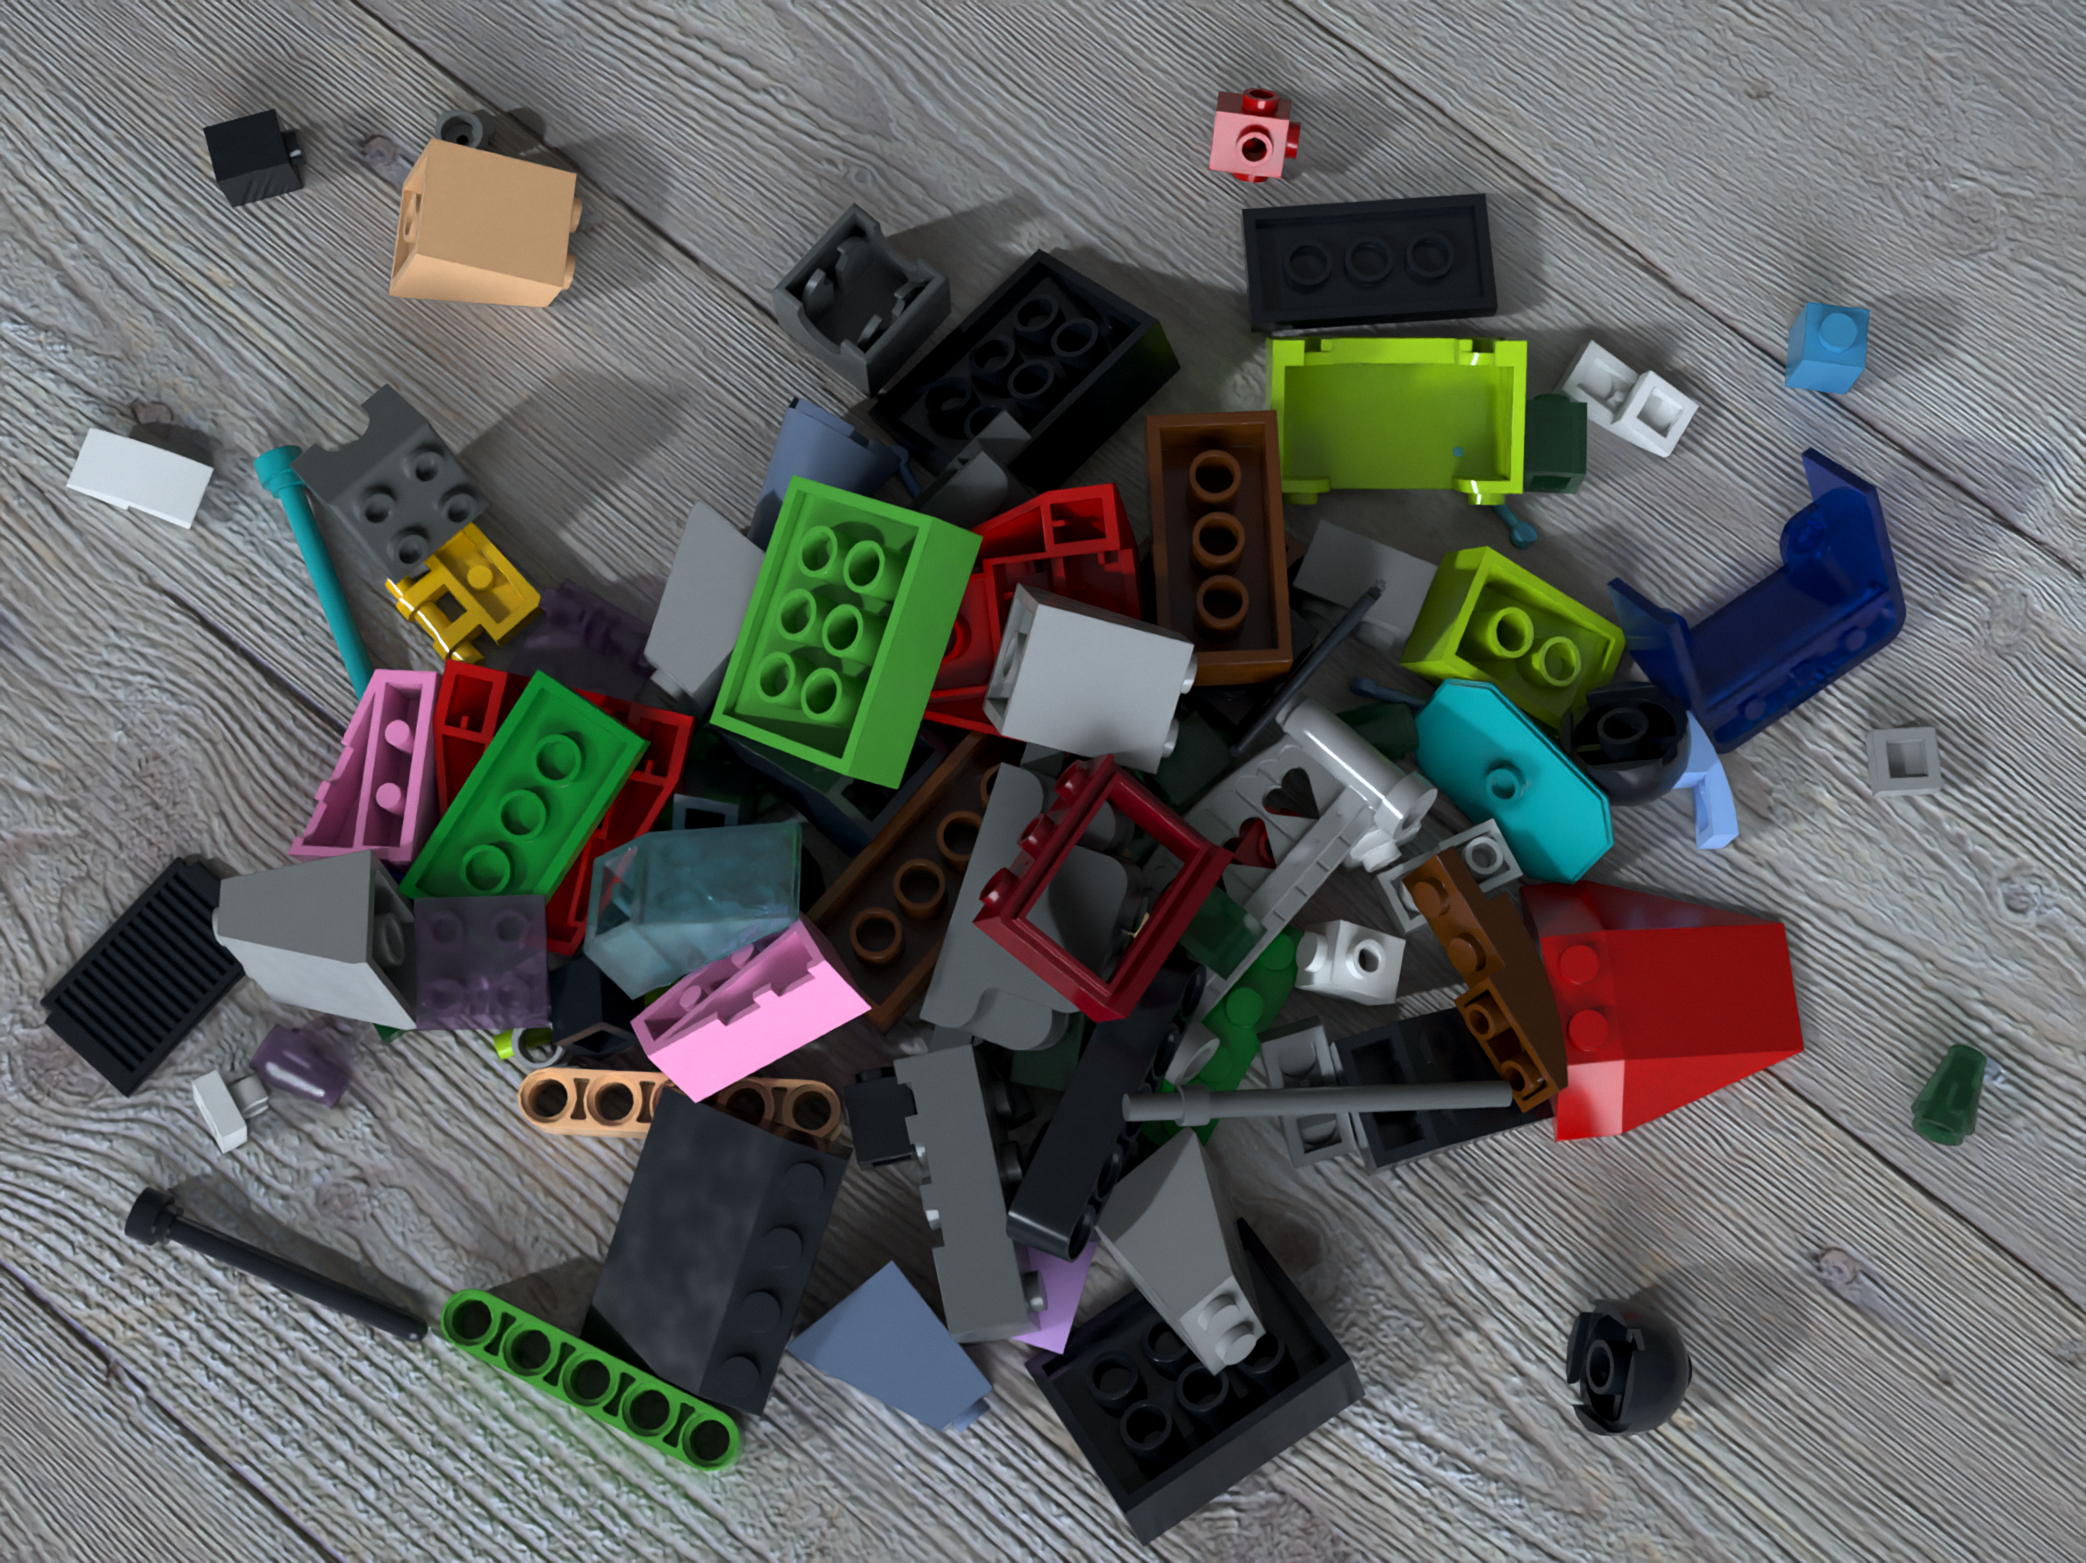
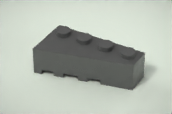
[893,1043,1048,1347]

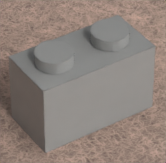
[1289,519,1438,651]

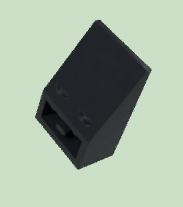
[707,721,952,859]
[1329,1007,1555,1177]

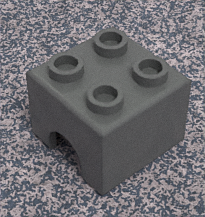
[771,203,951,400]
[289,384,491,585]

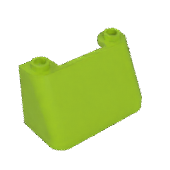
[1266,336,1527,505]

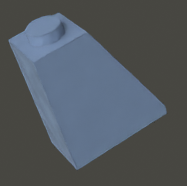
[787,1260,994,1433]

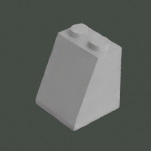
[644,499,766,726]
[982,582,1198,774]
[212,849,422,1030]
[1095,1126,1266,1376]

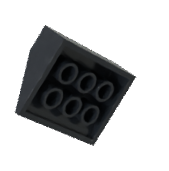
[868,248,1181,494]
[579,1085,854,1417]
[1024,1217,1365,1547]

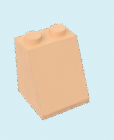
[389,138,582,308]

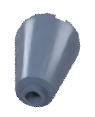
[747,397,902,553]

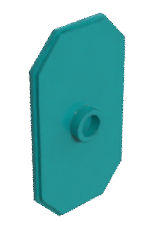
[1410,678,1615,884]

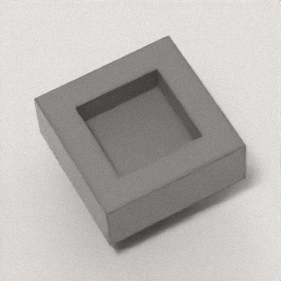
[1865,726,1943,797]

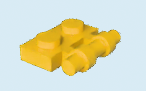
[385,521,548,666]

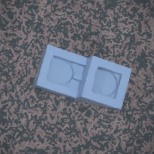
[1672,711,1739,850]

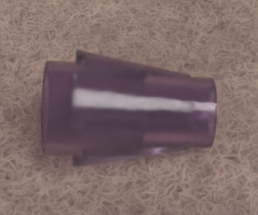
[249,1023,353,1110]

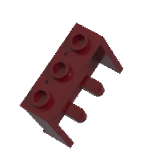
[972,753,1235,1022]

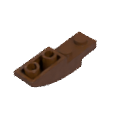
[1402,846,1569,1113]

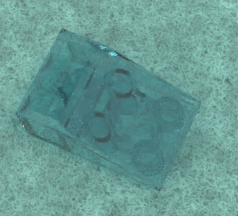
[583,821,802,1000]

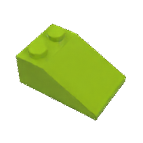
[1399,546,1630,739]

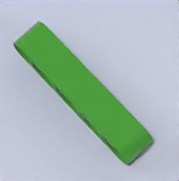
[440,1288,746,1472]

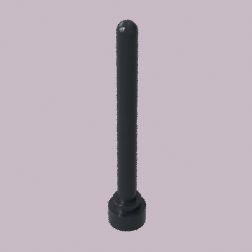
[124,1187,428,1343]

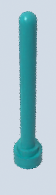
[253,445,374,703]

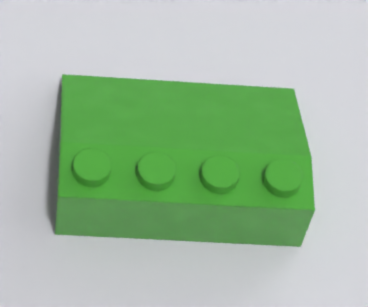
[709,474,983,789]

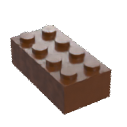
[1144,410,1293,686]

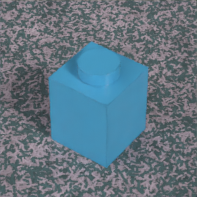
[1784,302,1870,395]

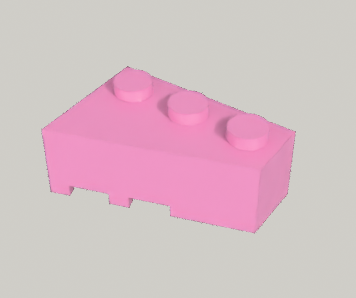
[287,669,443,873]
[630,894,872,1103]

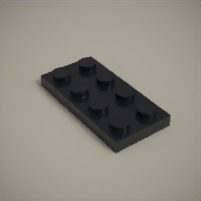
[1241,193,1498,333]

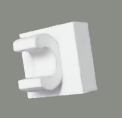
[192,1069,268,1154]

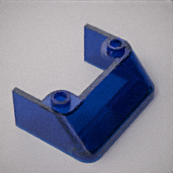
[1607,447,1906,754]

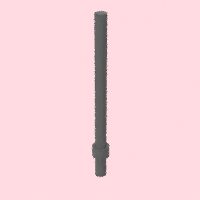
[1122,1080,1512,1126]

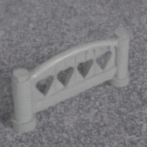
[1128,692,1438,1087]

